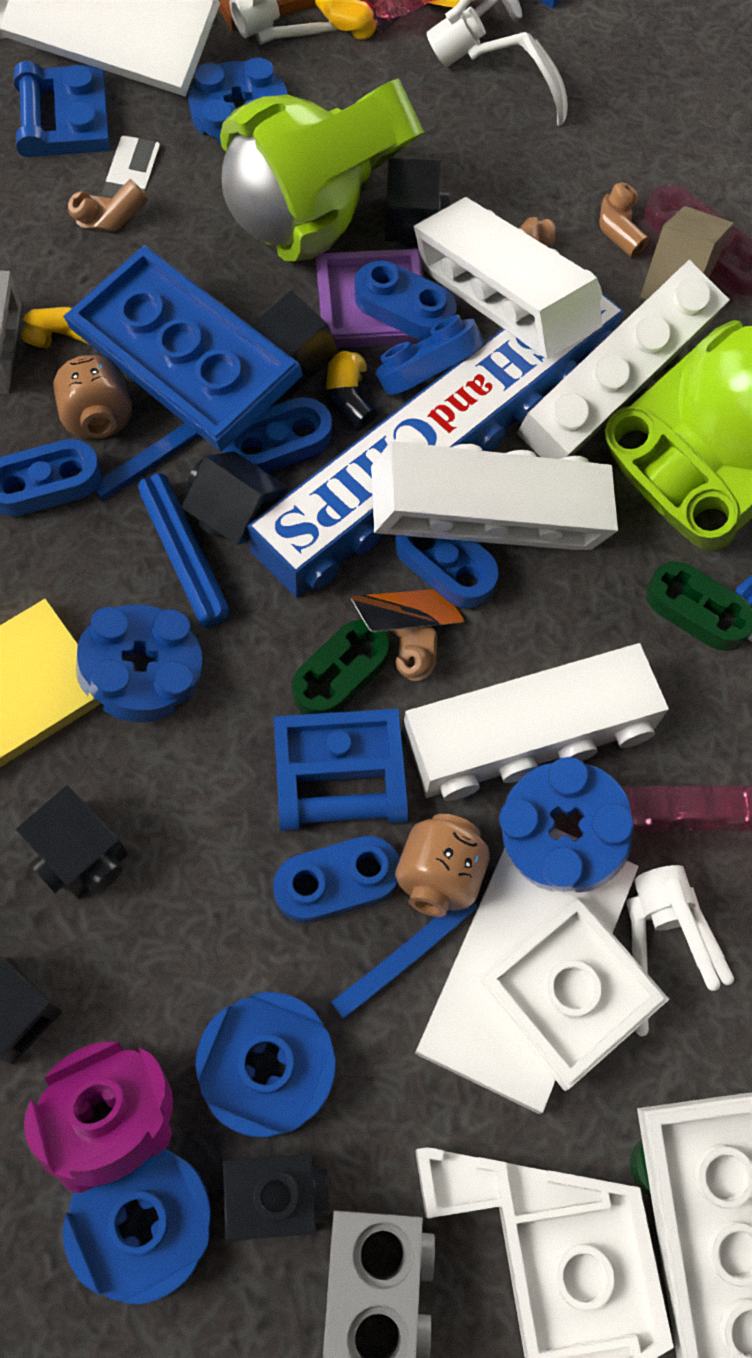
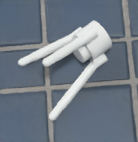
[229,0,338,45]
[625,865,734,1036]

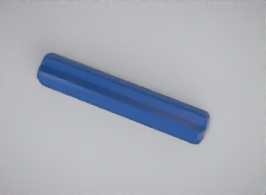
[138,473,230,628]

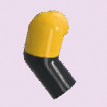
[325,351,377,431]

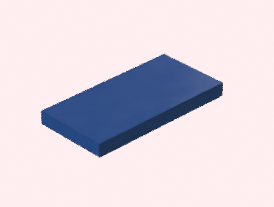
[63,245,303,452]

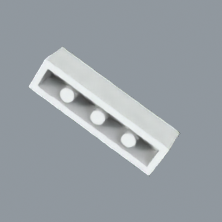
[414,197,602,359]
[517,260,730,459]
[371,438,618,550]
[402,643,669,801]

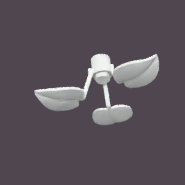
[427,0,568,126]

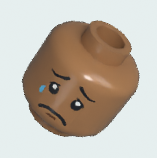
[53,355,132,440]
[395,814,490,917]

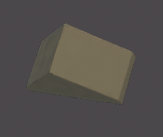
[640,206,734,302]

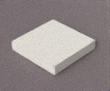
[475,893,669,1091]

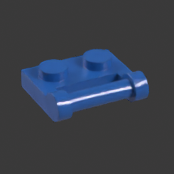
[14,61,111,157]
[274,709,408,831]

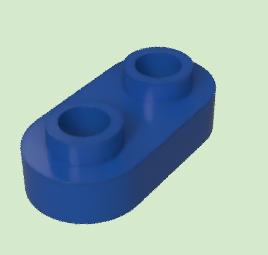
[354,261,456,341]
[376,315,484,395]
[223,397,332,473]
[0,439,102,516]
[395,535,498,608]
[273,836,400,923]

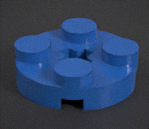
[188,58,288,144]
[76,605,202,722]
[499,757,634,893]
[195,992,335,1138]
[62,1149,213,1305]

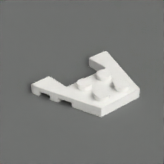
[415,1147,674,1358]

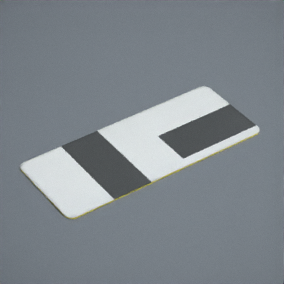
[102,136,160,196]

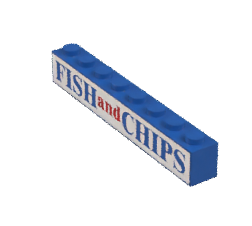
[247,293,624,598]

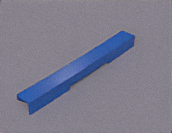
[95,423,200,501]
[331,903,478,1019]

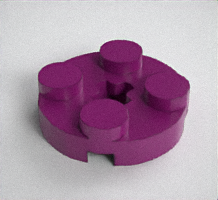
[24,1041,173,1193]

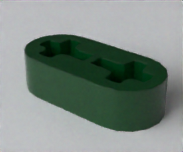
[646,561,752,651]
[291,620,389,715]

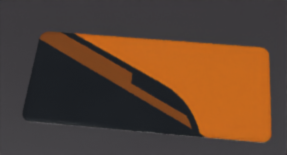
[351,589,464,632]

